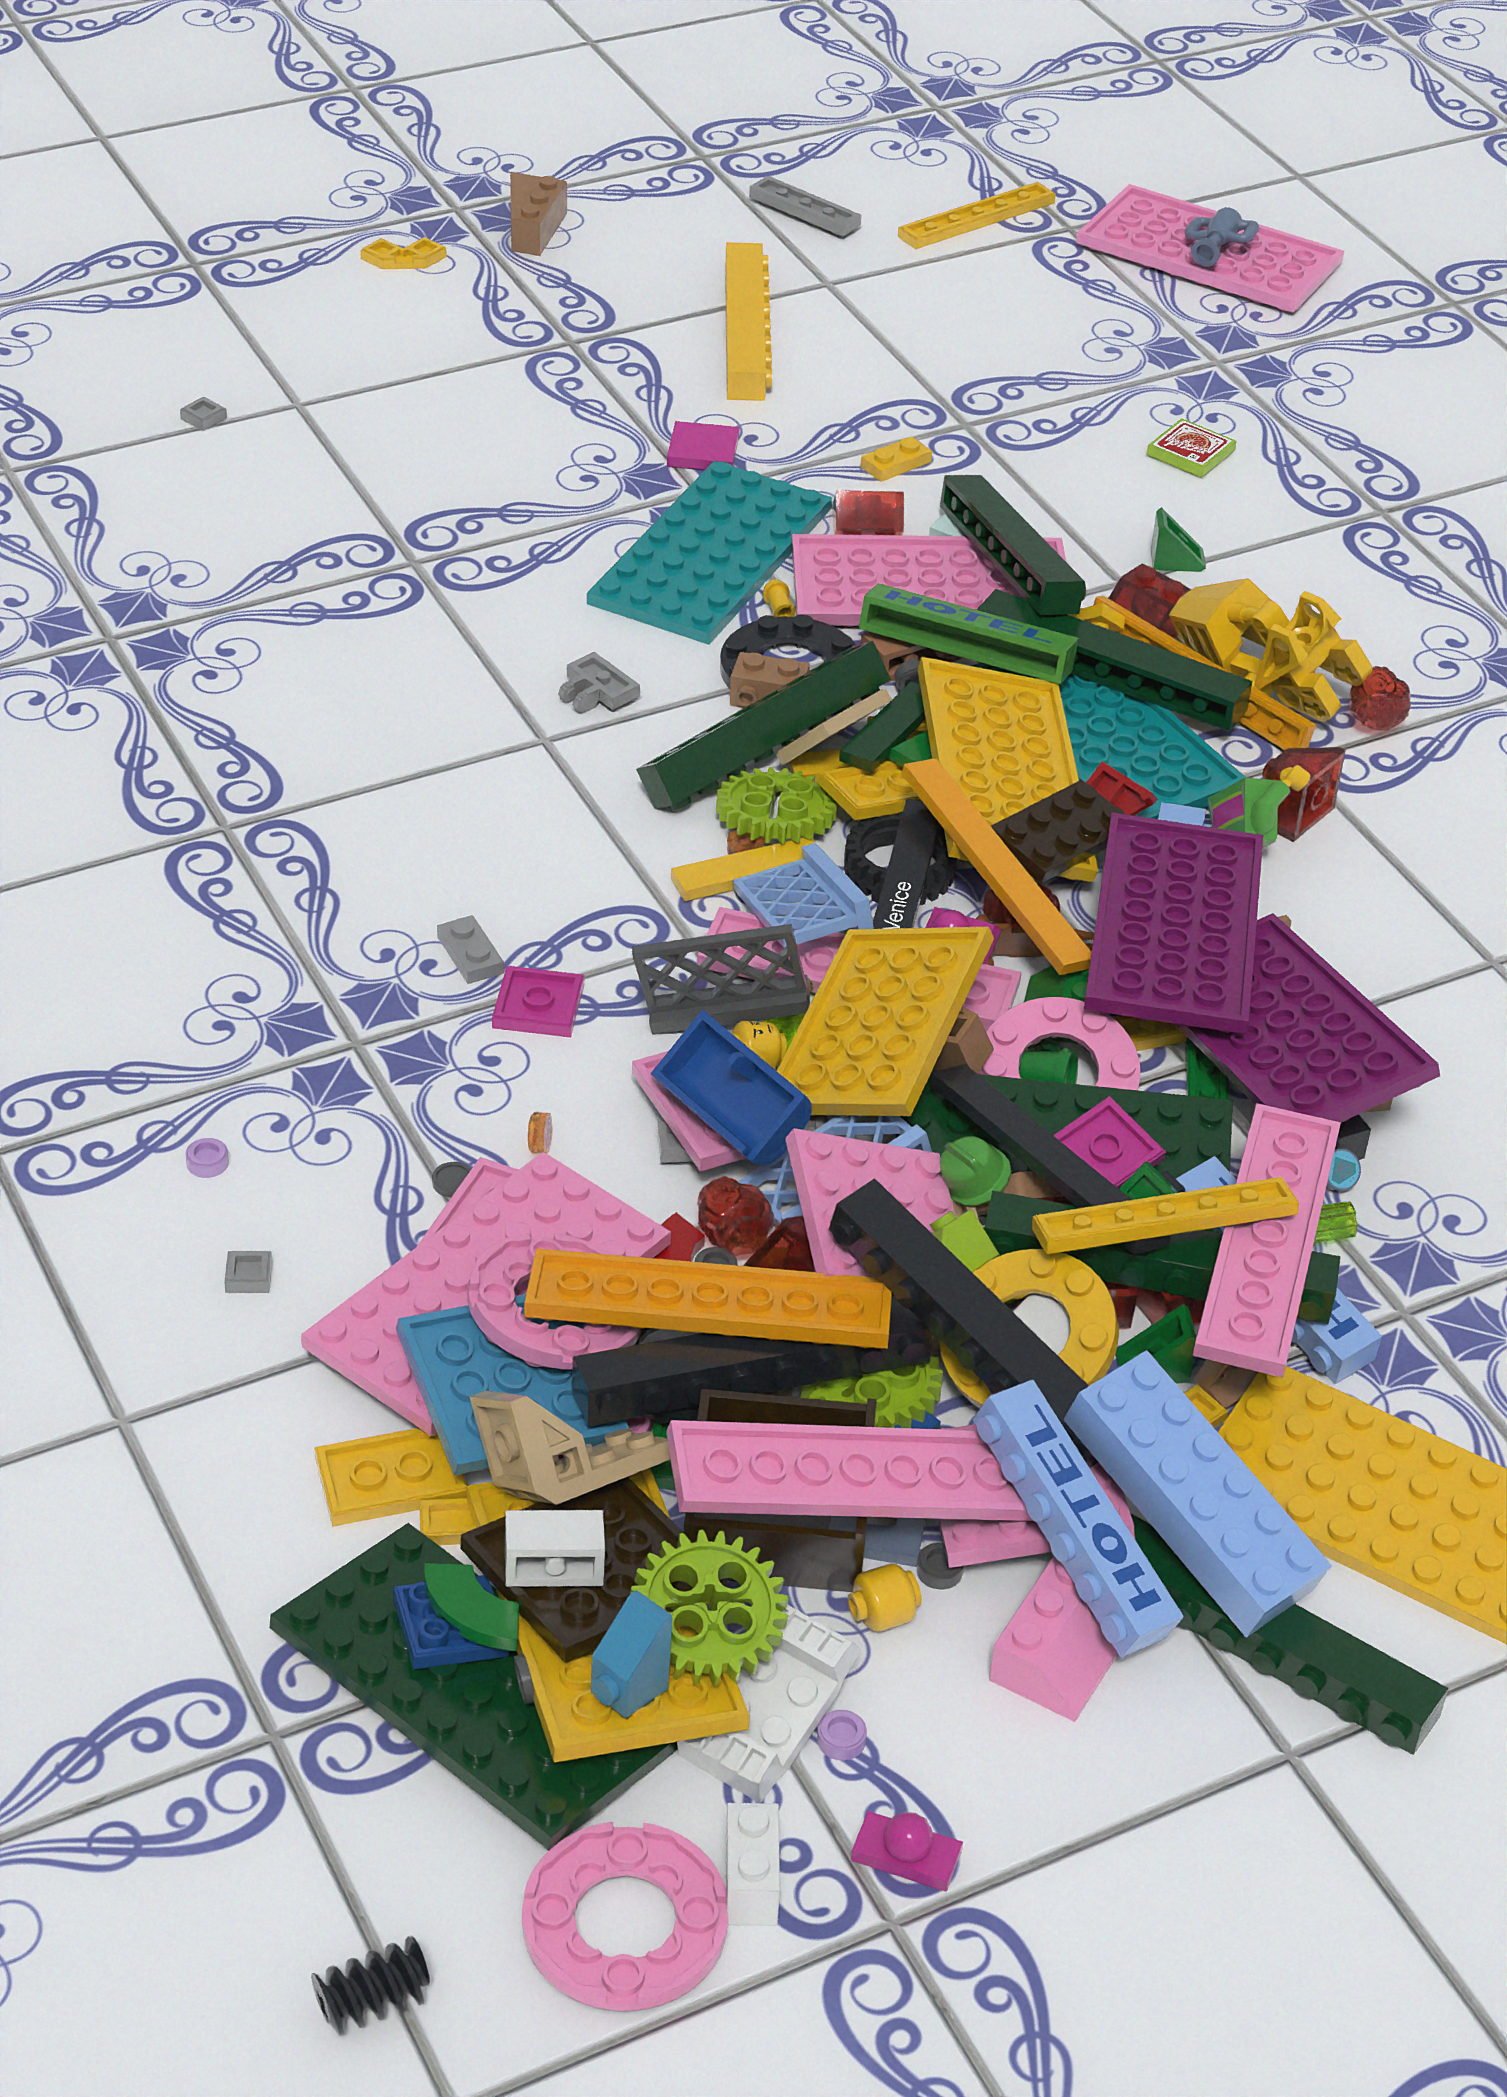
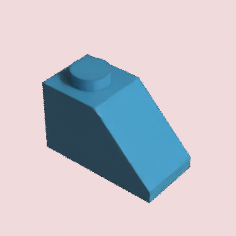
[591,1590,672,1718]

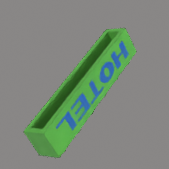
[859,583,1079,684]

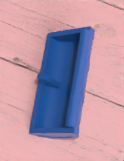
[650,1009,812,1165]

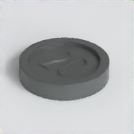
[432,1162,471,1197]
[513,1654,534,1705]

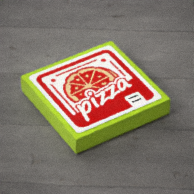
[1146,418,1237,478]

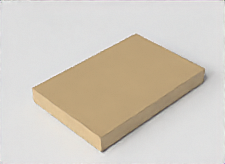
[776,689,892,765]

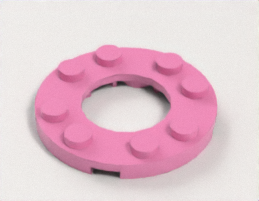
[978,997,1140,1090]
[467,1233,642,1370]
[522,1822,728,2011]

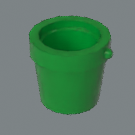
[1019,1048,1078,1084]

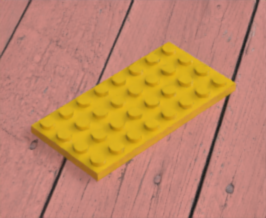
[917,657,1098,882]
[1218,1366,1507,1644]
[467,1468,750,1763]

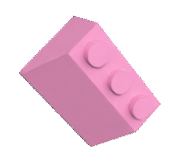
[989,1556,1118,1722]

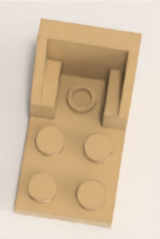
[469,1390,671,1505]

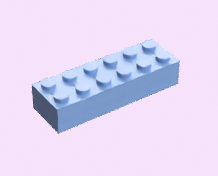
[1063,1350,1332,1638]

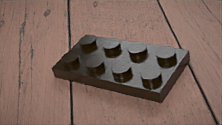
[991,780,1126,883]

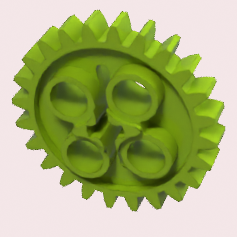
[716,767,837,844]
[800,1347,943,1428]
[630,1530,789,1686]

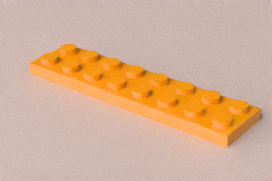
[524,1248,892,1349]

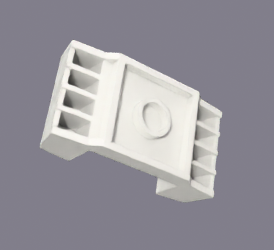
[677,1605,861,1803]

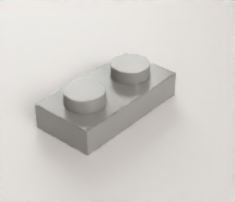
[437,915,504,984]

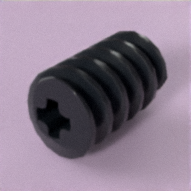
[311,1936,430,2036]

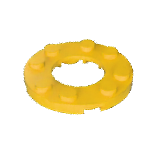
[940,1249,1119,1408]

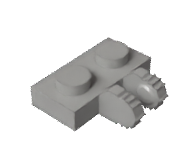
[558,652,640,713]

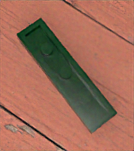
[839,682,926,773]

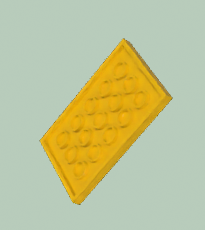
[777,927,994,1116]

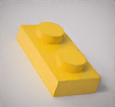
[860,436,932,482]

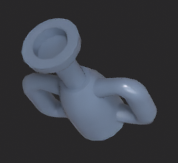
[1185,207,1259,267]

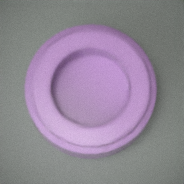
[185,1138,229,1178]
[817,1710,867,1760]

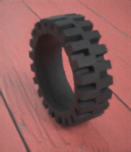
[844,811,957,906]

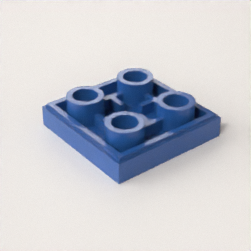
[393,1575,509,1669]

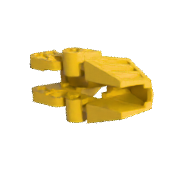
[1169,578,1373,722]

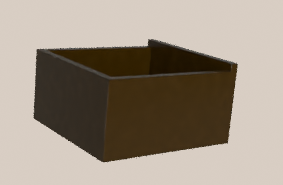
[684,1389,897,1592]

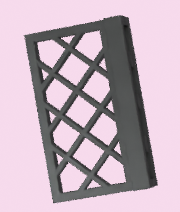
[632,924,810,1035]

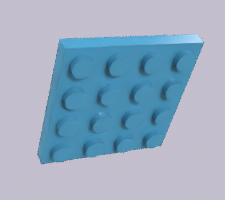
[396,1294,629,1476]

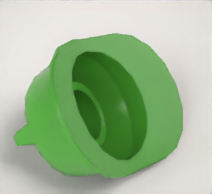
[939,1136,1011,1206]

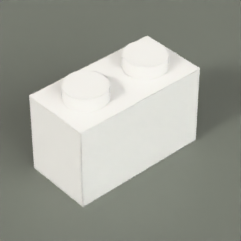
[505,1510,605,1587]
[726,1803,780,1926]

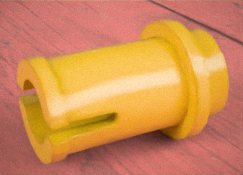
[762,579,796,617]

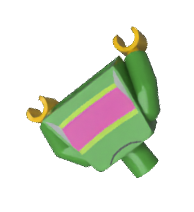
[1207,765,1310,848]

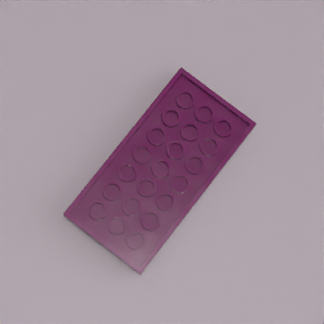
[1084,813,1264,1034]
[1174,913,1440,1122]

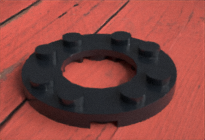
[720,614,856,689]

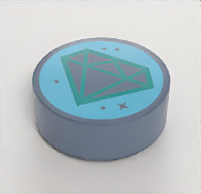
[1326,1149,1361,1191]

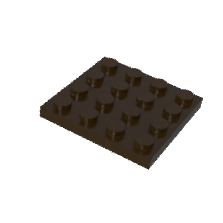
[460,1476,728,1663]

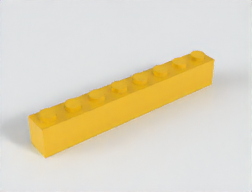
[725,242,772,401]

